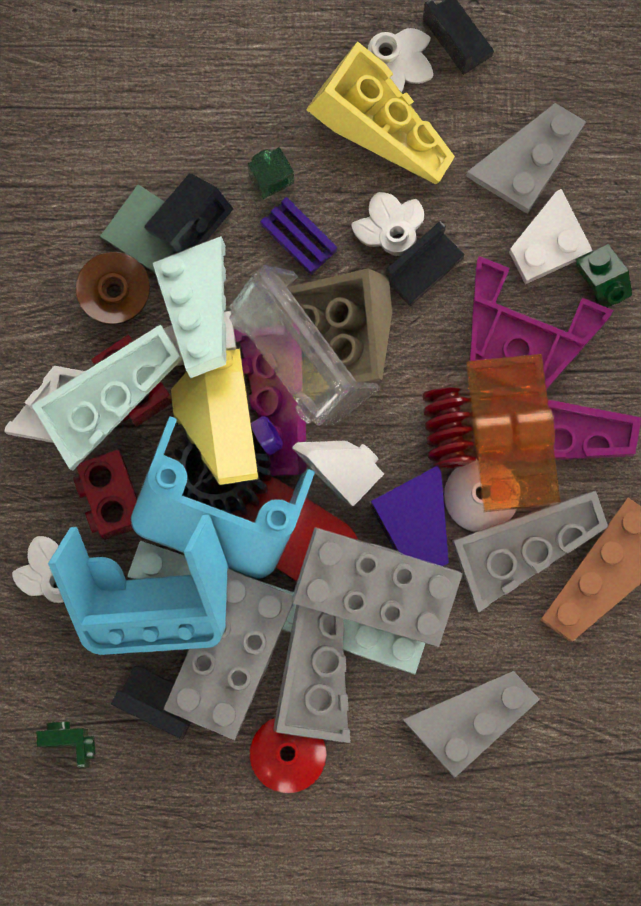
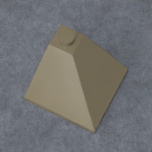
[271,268,392,395]

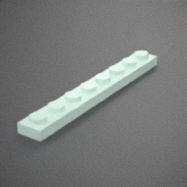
[128,541,425,675]

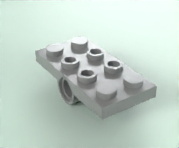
[291,527,463,647]
[163,569,293,740]

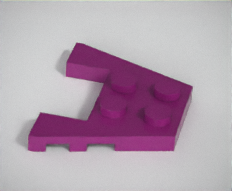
[469,256,613,398]

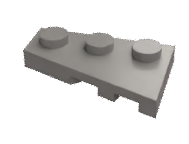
[466,103,586,214]
[403,671,540,778]

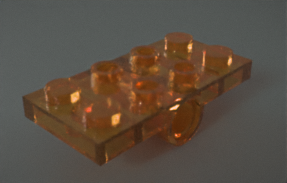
[466,354,561,512]

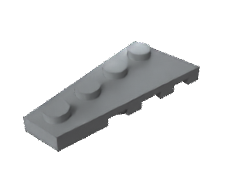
[452,491,608,613]
[273,604,350,743]

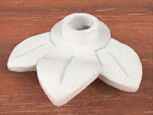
[368,28,433,93]
[352,192,424,256]
[12,536,64,603]

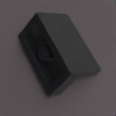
[423,0,494,75]
[144,174,234,254]
[386,221,465,307]
[111,666,191,740]

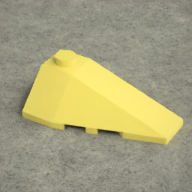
[306,42,455,184]
[171,349,258,485]

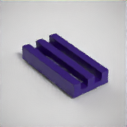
[260,197,337,275]

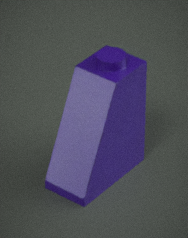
[370,465,449,567]

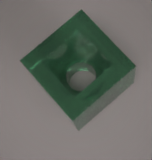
[247,147,294,200]

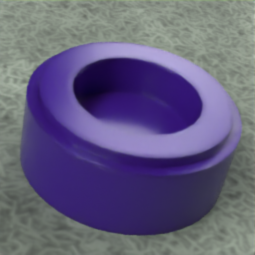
[251,416,283,455]

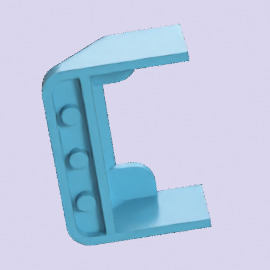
[131,416,315,579]
[48,515,228,655]

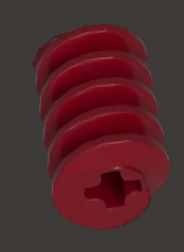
[422,387,476,469]

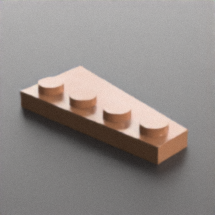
[540,498,641,642]

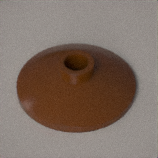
[76,252,150,325]

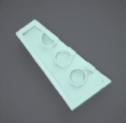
[153,236,226,379]
[32,325,182,471]

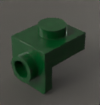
[575,244,632,308]
[36,722,96,768]

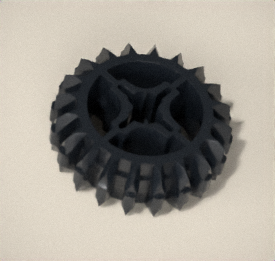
[175,432,272,516]

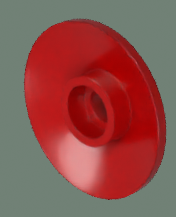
[250,718,326,793]

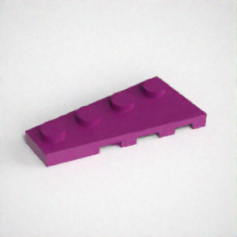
[234,324,307,476]
[479,389,641,464]

